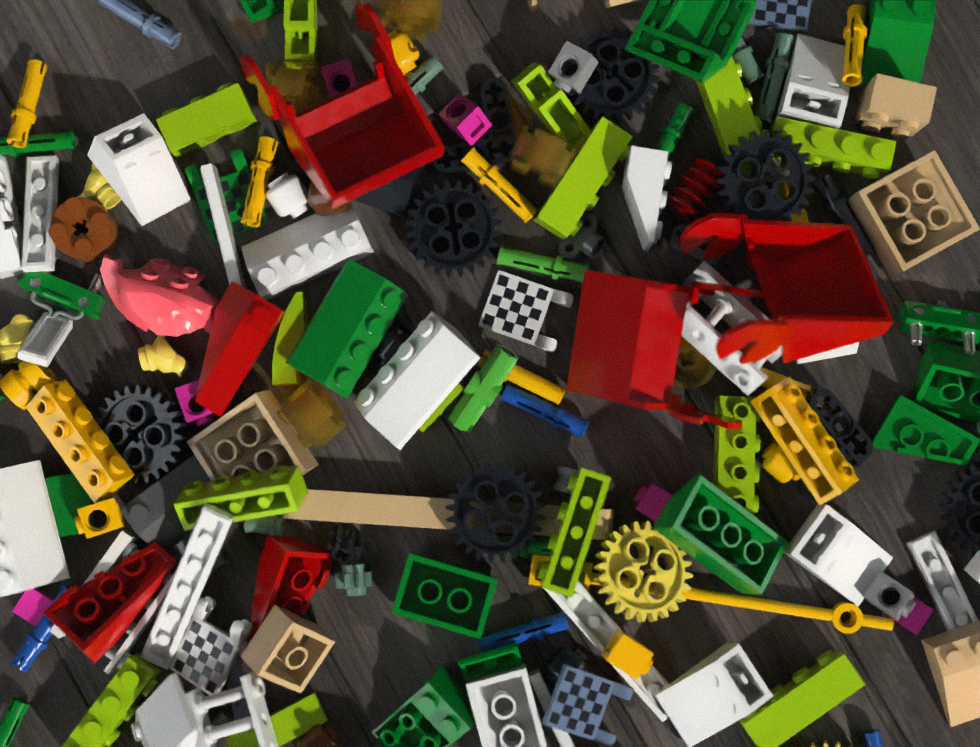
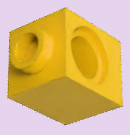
[74,497,125,539]
[602,628,654,680]

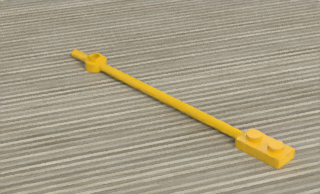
[528,554,894,634]

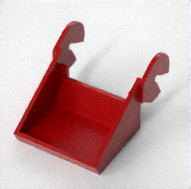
[240,1,445,209]
[679,213,894,364]
[566,270,765,429]

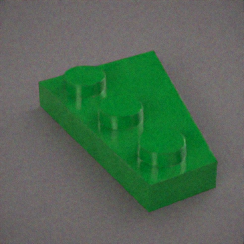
[871,394,980,466]

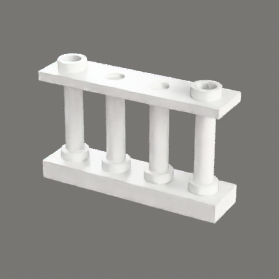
[681,261,782,396]
[49,529,176,675]
[185,671,279,747]

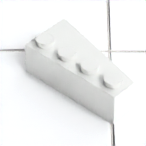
[0,154,26,279]

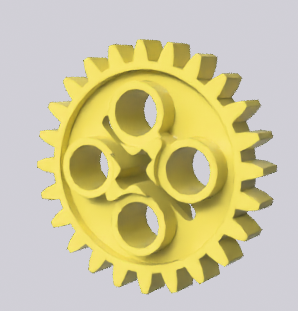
[594,521,693,622]

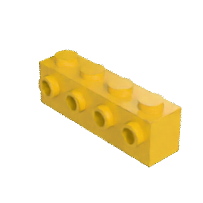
[750,376,859,505]
[25,379,135,503]

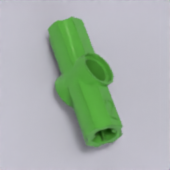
[448,343,519,433]

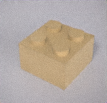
[854,73,937,139]
[240,605,335,693]

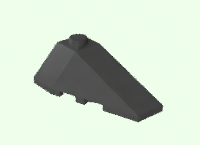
[119,454,211,554]

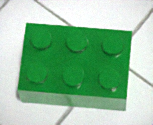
[391,551,498,639]

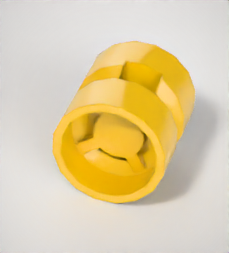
[0,360,58,410]

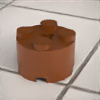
[49,197,120,262]

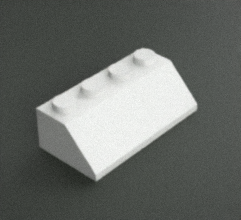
[241,203,374,301]
[354,311,481,449]
[0,460,70,597]
[466,663,547,747]

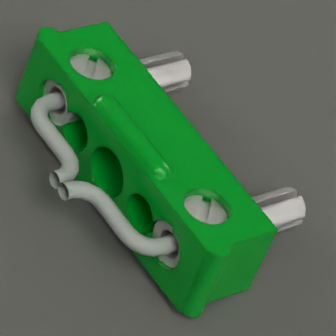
[18,257,105,321]
[897,300,980,355]

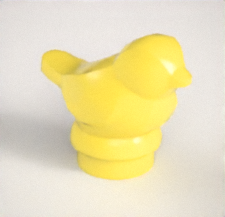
[77,162,121,209]
[0,314,34,364]
[138,335,188,377]

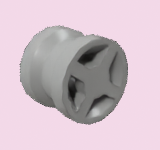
[553,466,578,494]

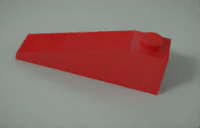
[195,281,285,417]
[247,535,334,646]
[43,542,178,663]

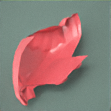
[100,254,220,337]

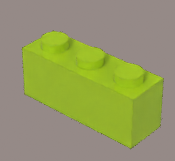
[156,83,258,158]

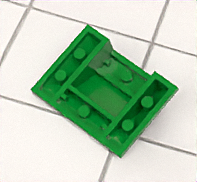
[625,0,757,83]

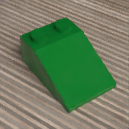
[858,0,936,86]

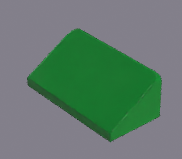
[457,643,523,681]

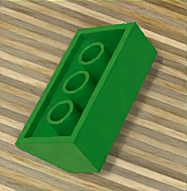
[286,258,409,398]
[912,341,980,423]
[652,475,788,595]

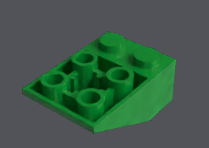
[371,666,475,747]

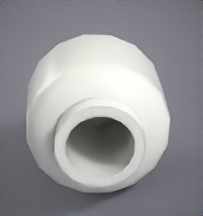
[266,172,308,219]

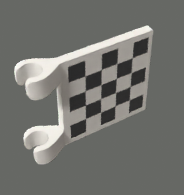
[478,270,574,353]
[169,596,253,695]

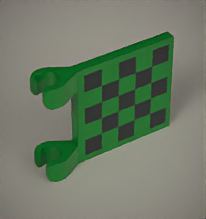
[185,148,270,244]

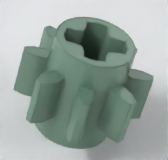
[335,563,373,596]

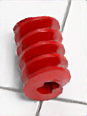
[665,158,723,225]

